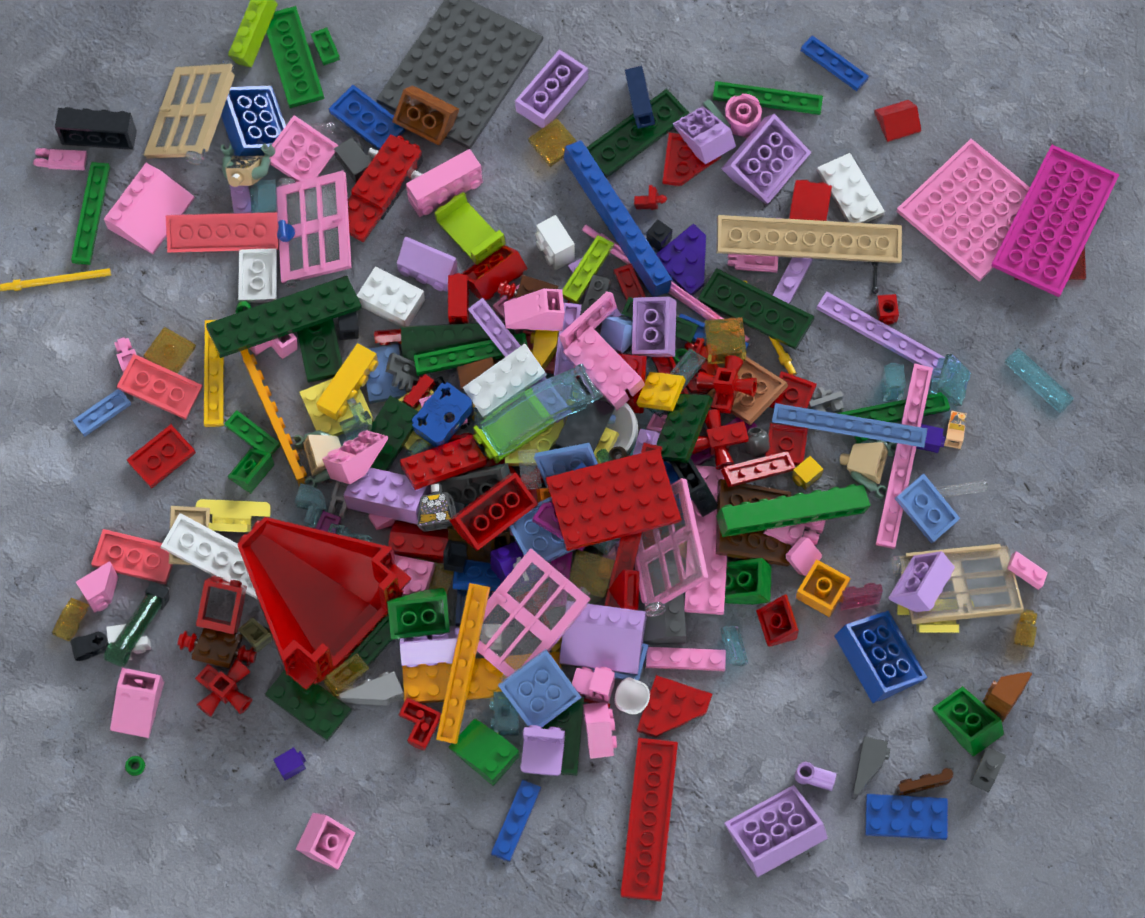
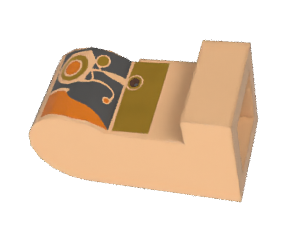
[944,410,967,449]

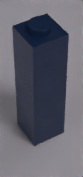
[625,66,655,128]

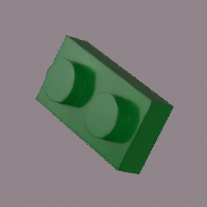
[310,28,340,66]

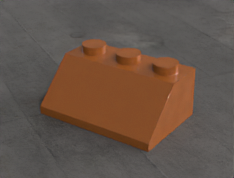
[392,85,459,145]
[982,672,1032,723]

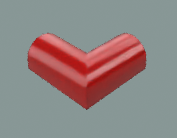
[398,697,442,751]

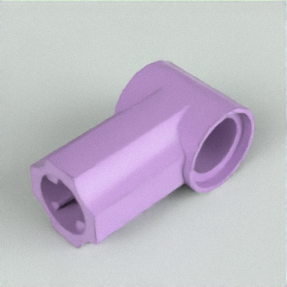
[795,762,837,791]

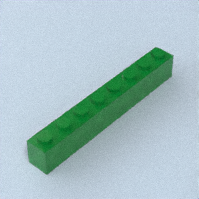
[716,484,871,537]

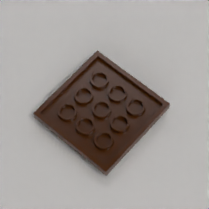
[716,479,791,567]

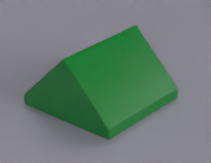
[227,448,274,494]

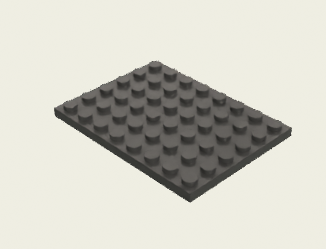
[376,0,543,149]

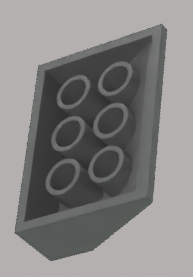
[633,562,686,645]

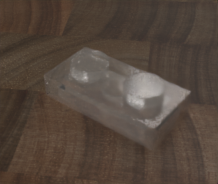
[518,449,542,489]

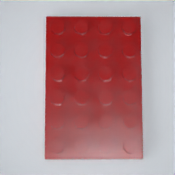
[546,449,681,551]

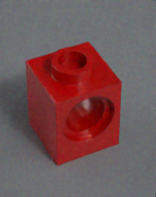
[876,294,899,325]

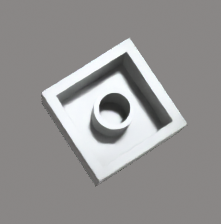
[535,215,575,270]

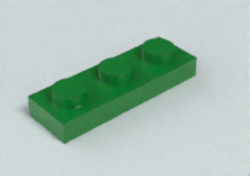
[224,410,281,455]

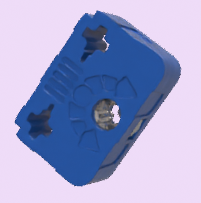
[412,382,473,447]

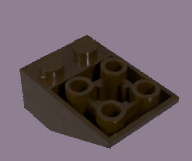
[447,526,510,563]

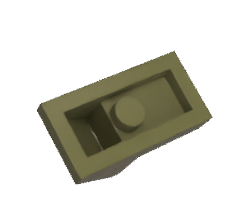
[237,617,272,653]

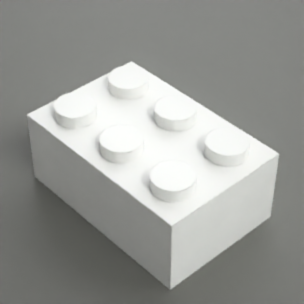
[357,266,425,327]

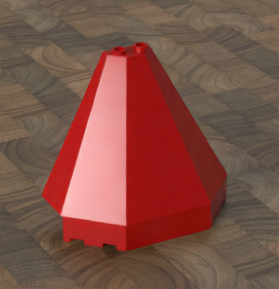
[237,517,412,689]

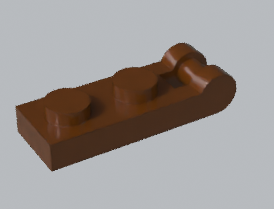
[896,768,953,796]

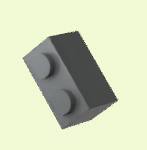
[334,137,373,183]

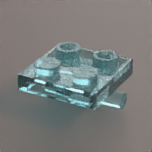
[930,354,971,406]

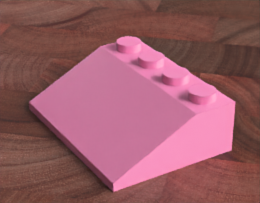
[104,163,195,254]

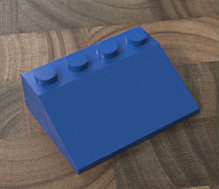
[221,86,286,156]
[834,610,927,703]

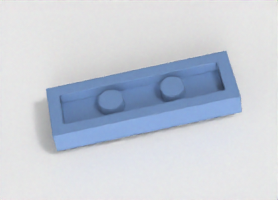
[72,389,131,437]

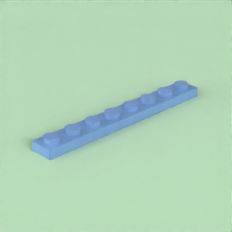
[772,403,928,448]

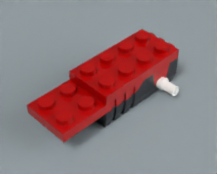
[336,134,423,243]

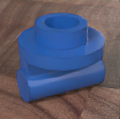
[277,220,295,242]

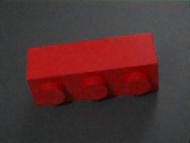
[403,374,435,409]

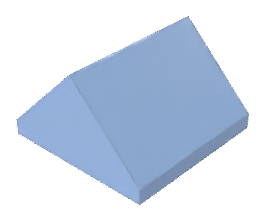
[600,317,633,354]

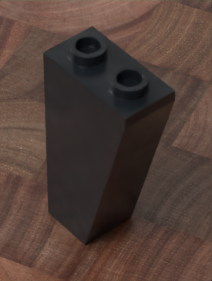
[670,458,718,517]

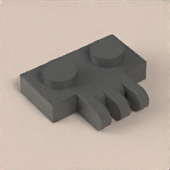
[385,353,424,393]

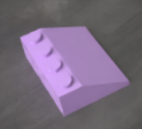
[721,114,812,205]
[559,601,647,675]
[724,785,828,877]

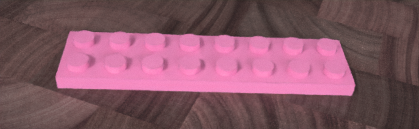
[684,465,727,615]

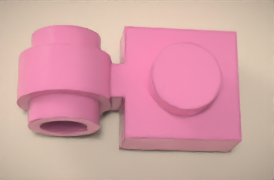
[114,337,137,373]
[803,520,826,545]

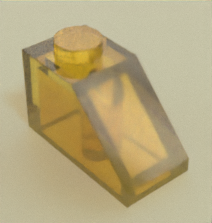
[324,653,369,698]

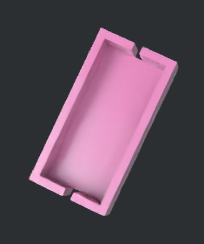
[406,149,483,217]
[563,326,645,410]

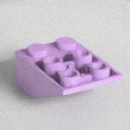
[673,106,736,164]

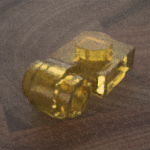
[1013,609,1037,648]

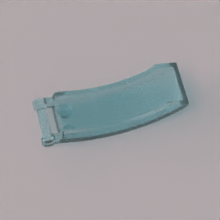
[479,364,603,456]

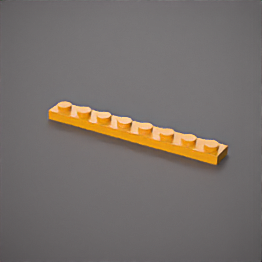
[240,349,307,487]
[436,583,490,744]

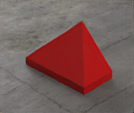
[609,569,639,610]

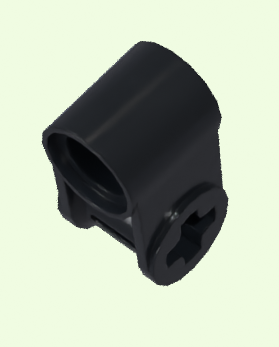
[70,632,111,661]

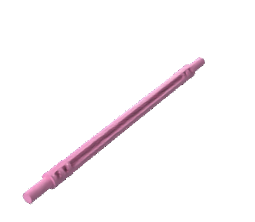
[582,225,750,343]

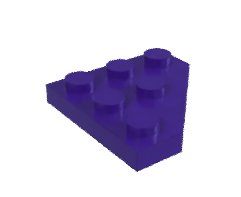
[656,223,706,296]

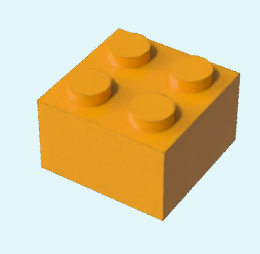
[796,559,851,618]

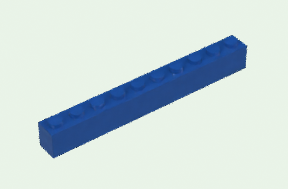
[564,140,672,297]

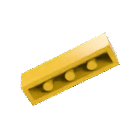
[316,343,379,421]

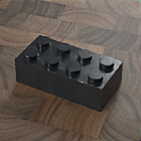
[55,107,137,150]

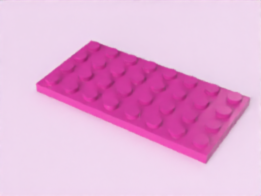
[991,145,1119,298]

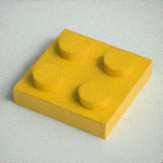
[636,372,686,411]

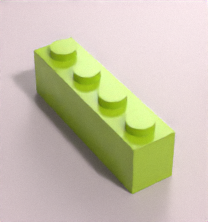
[228,0,278,68]

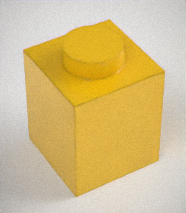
[792,456,823,490]

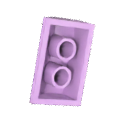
[397,237,458,292]
[632,297,676,357]
[889,551,955,612]
[400,625,459,667]

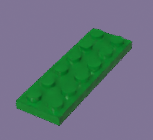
[267,6,324,108]

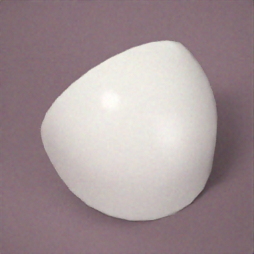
[615,678,650,714]

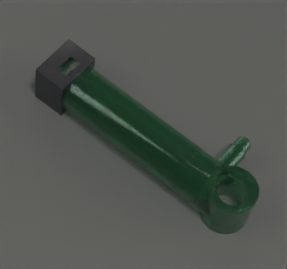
[104,582,169,668]

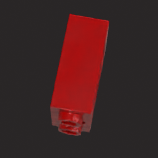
[448,273,469,324]
[196,576,247,634]

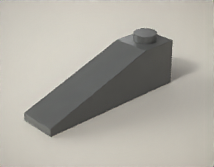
[430,463,510,505]

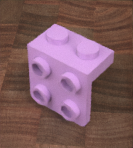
[521,725,565,776]

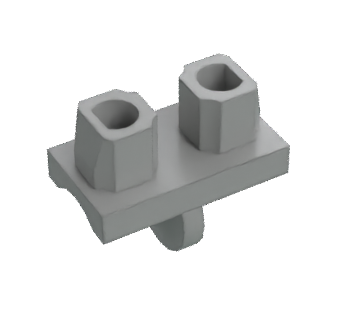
[808,387,843,413]

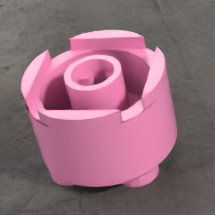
[725,94,762,138]

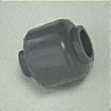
[744,427,770,457]

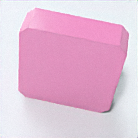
[786,537,822,576]

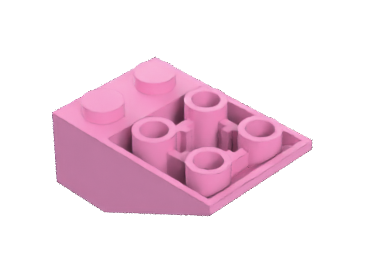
[504,289,565,331]
[322,430,388,485]
[110,668,164,738]

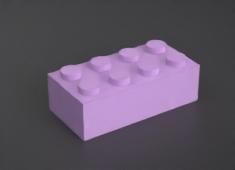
[515,50,588,130]
[343,467,431,524]

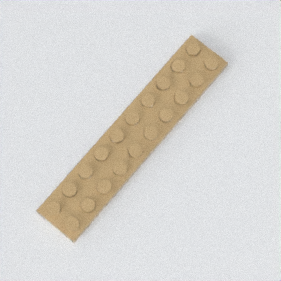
[716,215,902,263]

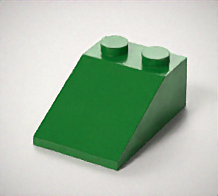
[724,558,772,605]
[387,588,450,640]
[932,686,1004,757]
[448,718,520,786]

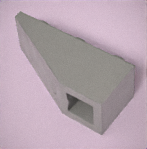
[339,671,404,705]

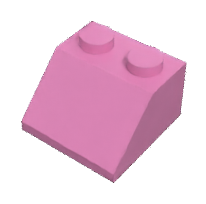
[76,561,119,613]
[296,813,355,870]

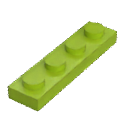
[562,235,614,304]

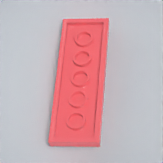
[165,212,279,253]

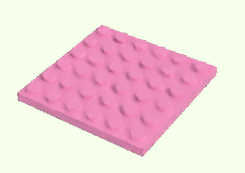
[896,139,1030,282]

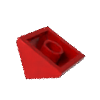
[874,100,921,142]
[756,595,799,647]

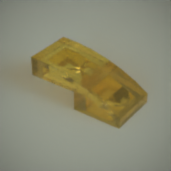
[52,597,89,642]

